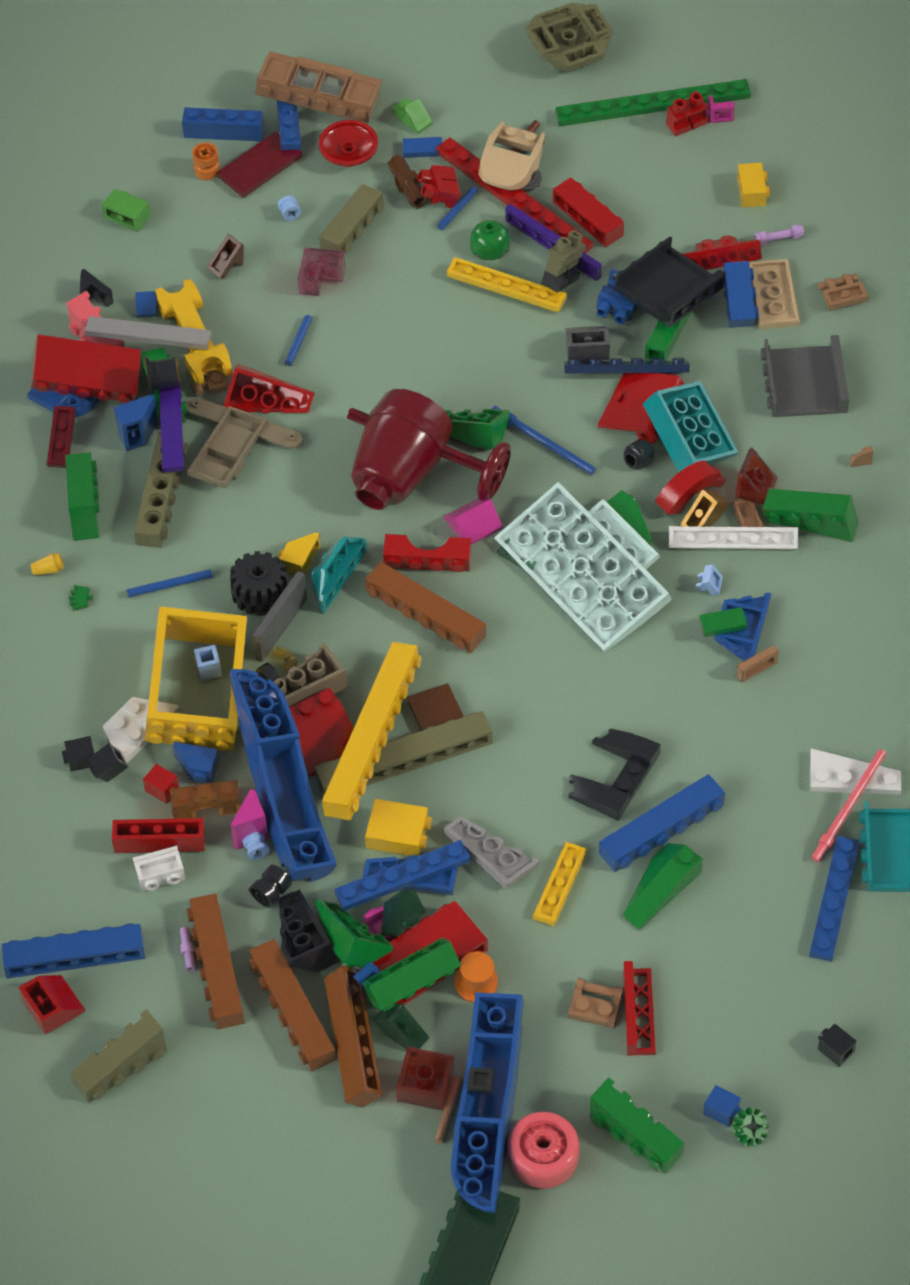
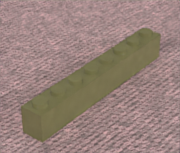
[315,711,492,797]

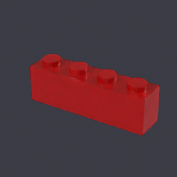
[553,177,624,248]
[112,818,206,853]

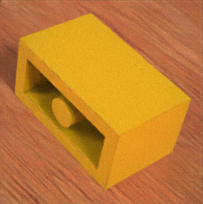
[737,163,770,208]

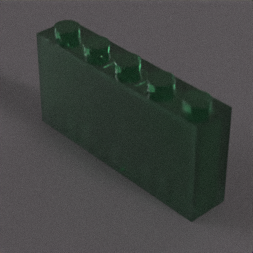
[419,1191,520,1285]

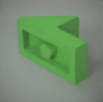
[392,98,432,134]

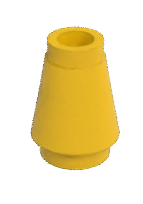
[31,552,64,576]

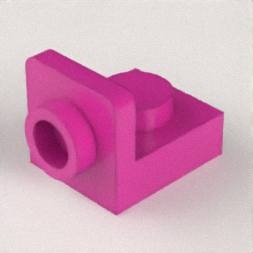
[705,96,734,123]
[363,906,397,941]

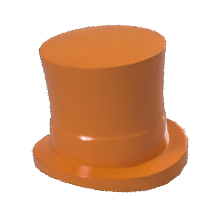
[454,951,498,1003]

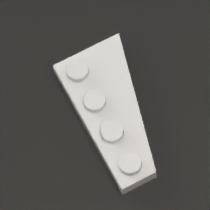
[810,749,901,795]

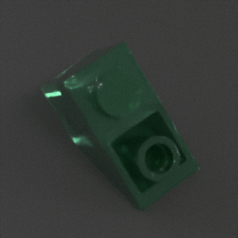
[381,888,426,937]

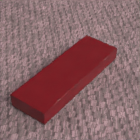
[47,406,76,468]

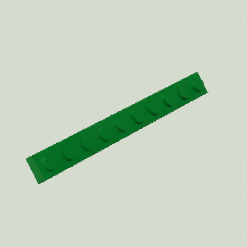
[555,79,751,127]

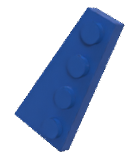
[362,855,458,895]

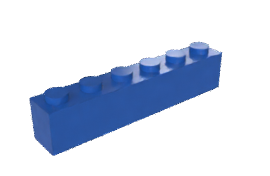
[599,774,725,872]
[2,923,145,979]

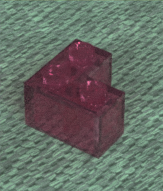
[297,247,346,296]

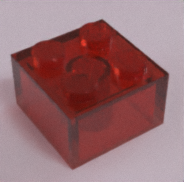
[396,1047,454,1111]

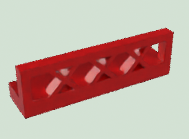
[623,961,656,1056]

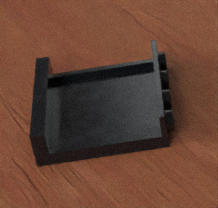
[614,236,726,328]

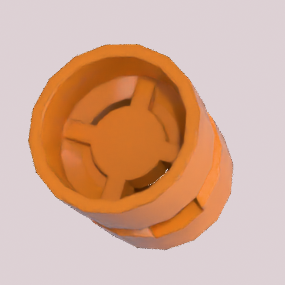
[192,142,220,180]

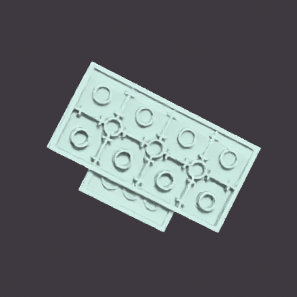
[494,482,672,652]

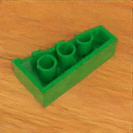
[65,452,100,541]

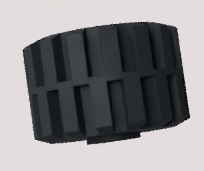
[230,551,287,616]

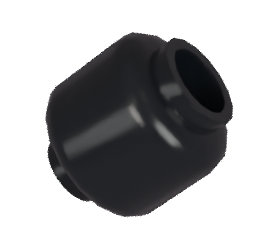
[624,439,655,470]

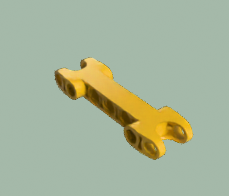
[155,279,233,385]

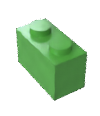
[102,189,151,232]

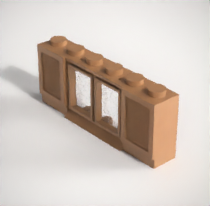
[255,51,382,123]

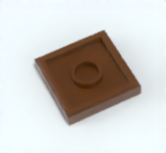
[407,683,464,731]

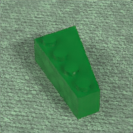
[763,488,858,542]
[590,1077,684,1174]

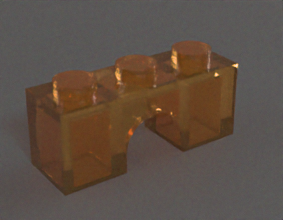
[170,780,241,818]

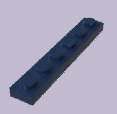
[564,357,690,373]

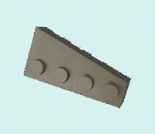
[274,642,348,708]

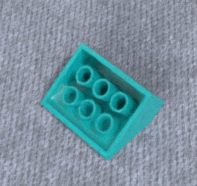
[643,381,739,472]

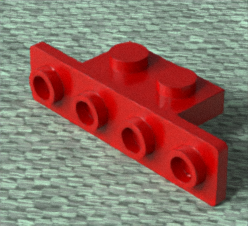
[682,235,762,270]

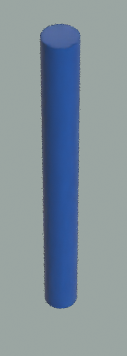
[127,569,212,598]

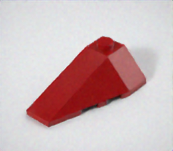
[223,364,315,413]

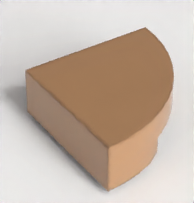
[849,446,873,467]

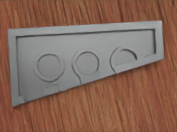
[444,816,540,889]

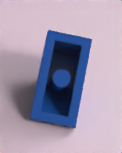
[173,742,219,783]

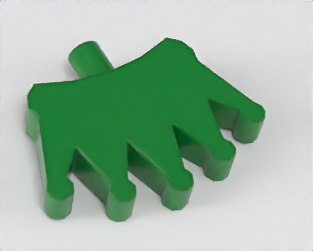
[68,585,93,611]

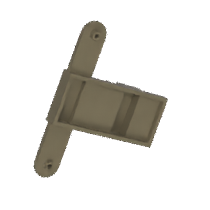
[186,398,303,489]

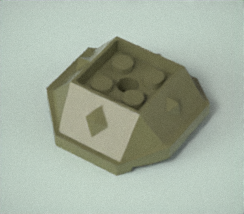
[526,3,613,72]

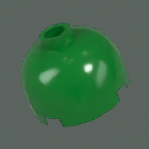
[470,220,510,261]

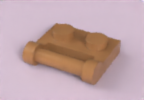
[568,978,624,1028]

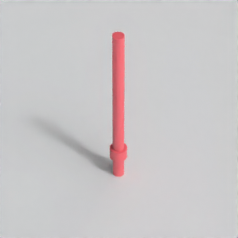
[811,749,886,862]

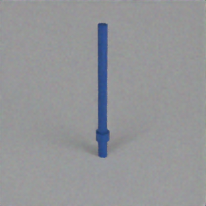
[492,406,596,475]

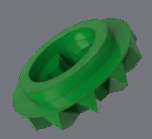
[732,1107,770,1146]

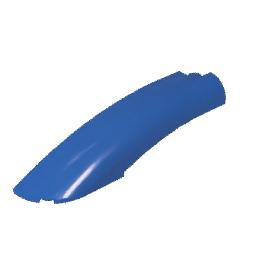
[230,669,337,882]
[451,992,524,1213]

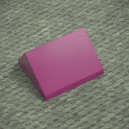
[444,498,503,545]
[231,789,268,850]

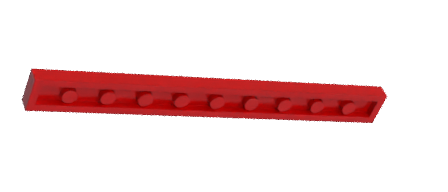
[436,137,593,253]

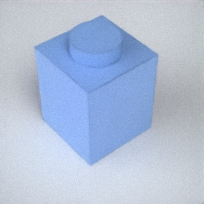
[194,645,222,682]

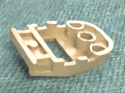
[478,121,545,190]

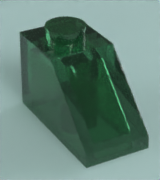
[373,1003,429,1054]

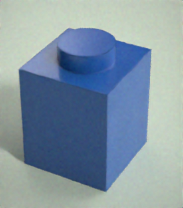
[703,1085,742,1127]

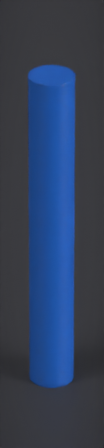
[437,186,478,230]
[284,315,312,366]

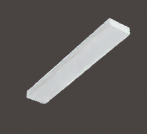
[668,526,798,549]

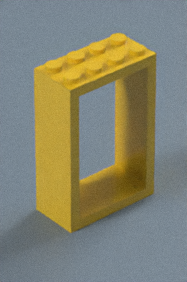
[144,606,247,751]

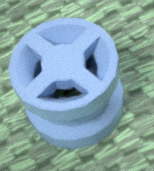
[278,196,302,221]
[242,832,270,860]

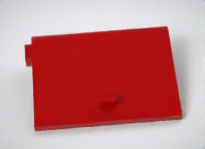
[597,373,684,444]

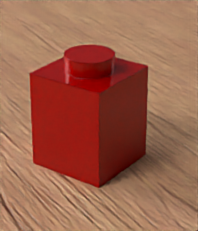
[143,764,180,804]

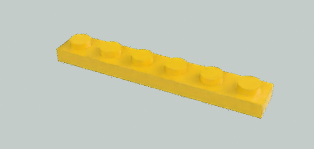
[446,257,567,313]

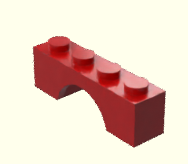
[383,534,471,572]

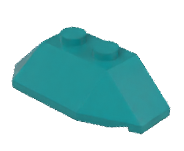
[310,537,367,614]

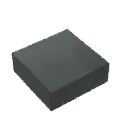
[467,1067,495,1094]

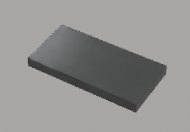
[253,571,307,662]

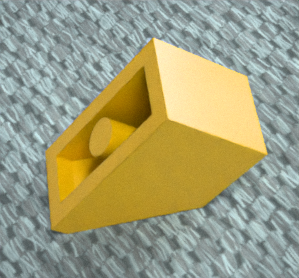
[278,532,321,576]

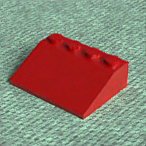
[289,687,354,778]

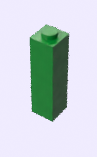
[645,312,692,361]

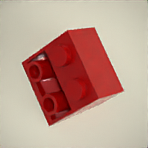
[18,975,85,1035]

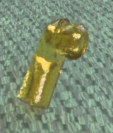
[273,646,298,671]

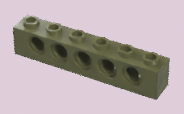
[134,431,187,548]

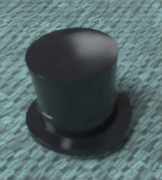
[144,356,181,396]

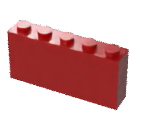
[31,334,141,403]
[361,900,488,1012]

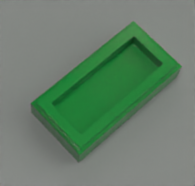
[699,607,747,637]

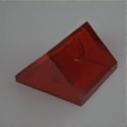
[735,447,778,505]

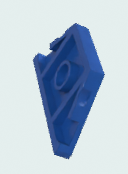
[714,593,771,661]

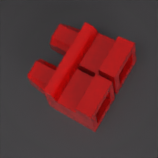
[666,91,708,136]
[417,165,461,208]

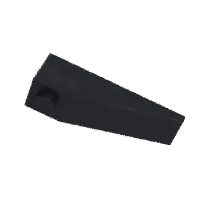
[279,889,338,972]

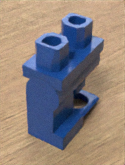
[596,268,638,325]

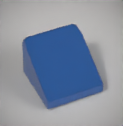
[135,291,157,317]

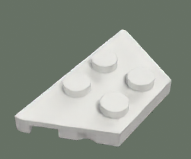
[103,697,180,763]

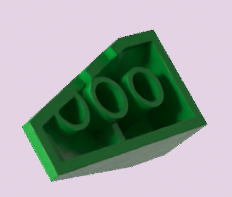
[444,409,510,450]
[316,899,394,968]

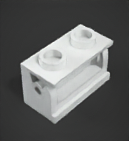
[133,846,186,892]

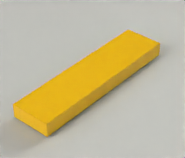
[533,842,587,926]

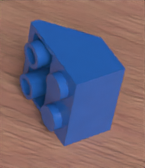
[113,394,158,451]

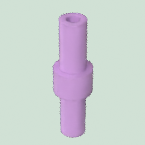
[180,927,196,972]

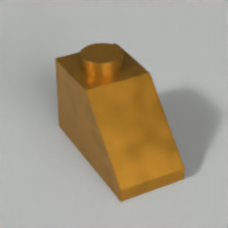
[680,490,730,527]

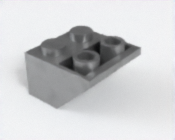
[565,325,610,361]

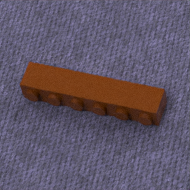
[365,562,486,653]
[186,893,245,1030]
[248,939,336,1072]
[324,965,382,1107]

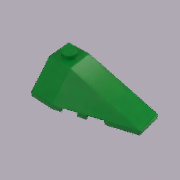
[623,843,703,930]

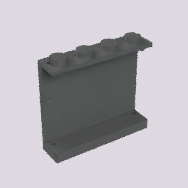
[760,335,849,417]

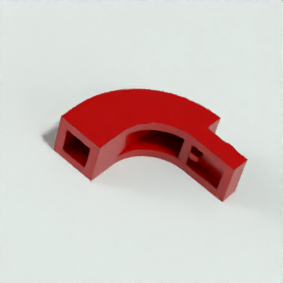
[655,460,726,515]

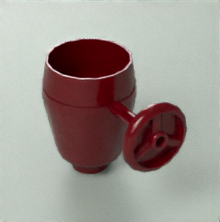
[347,389,511,510]

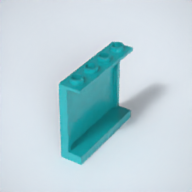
[859,801,910,892]

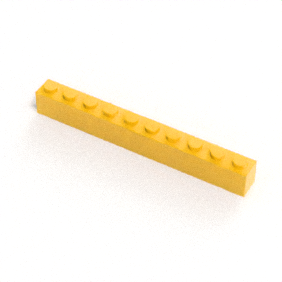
[322,642,421,820]

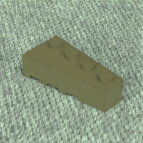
[70,1009,167,1103]

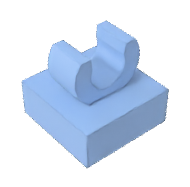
[696,564,723,596]

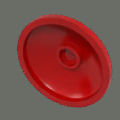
[319,120,378,167]

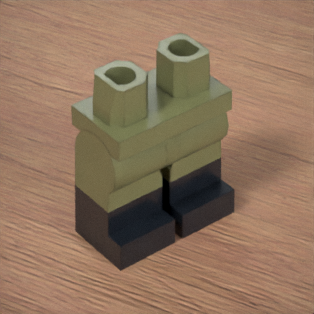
[541,230,586,293]

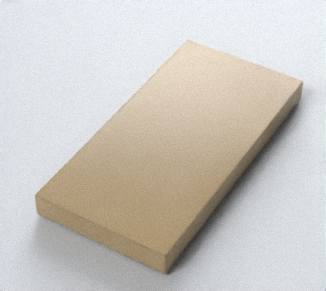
[749,259,800,329]

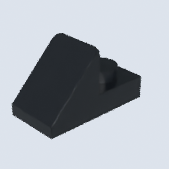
[80,269,114,307]

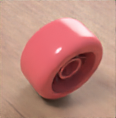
[507,1112,580,1189]

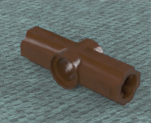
[388,155,427,209]

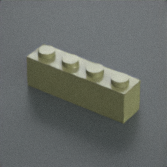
[319,184,384,259]

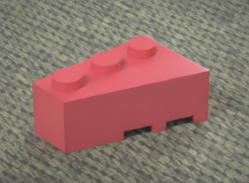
[66,291,125,347]

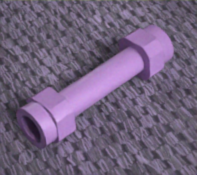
[754,224,804,246]

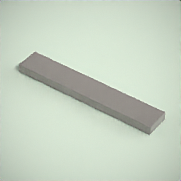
[85,316,211,350]

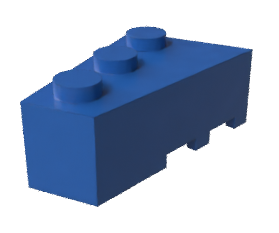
[723,261,759,328]

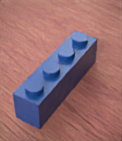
[182,107,264,142]

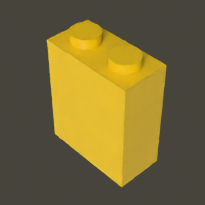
[365,799,432,856]

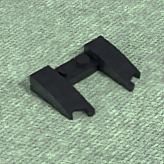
[569,729,661,821]

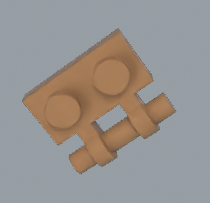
[817,274,868,311]
[186,367,230,396]

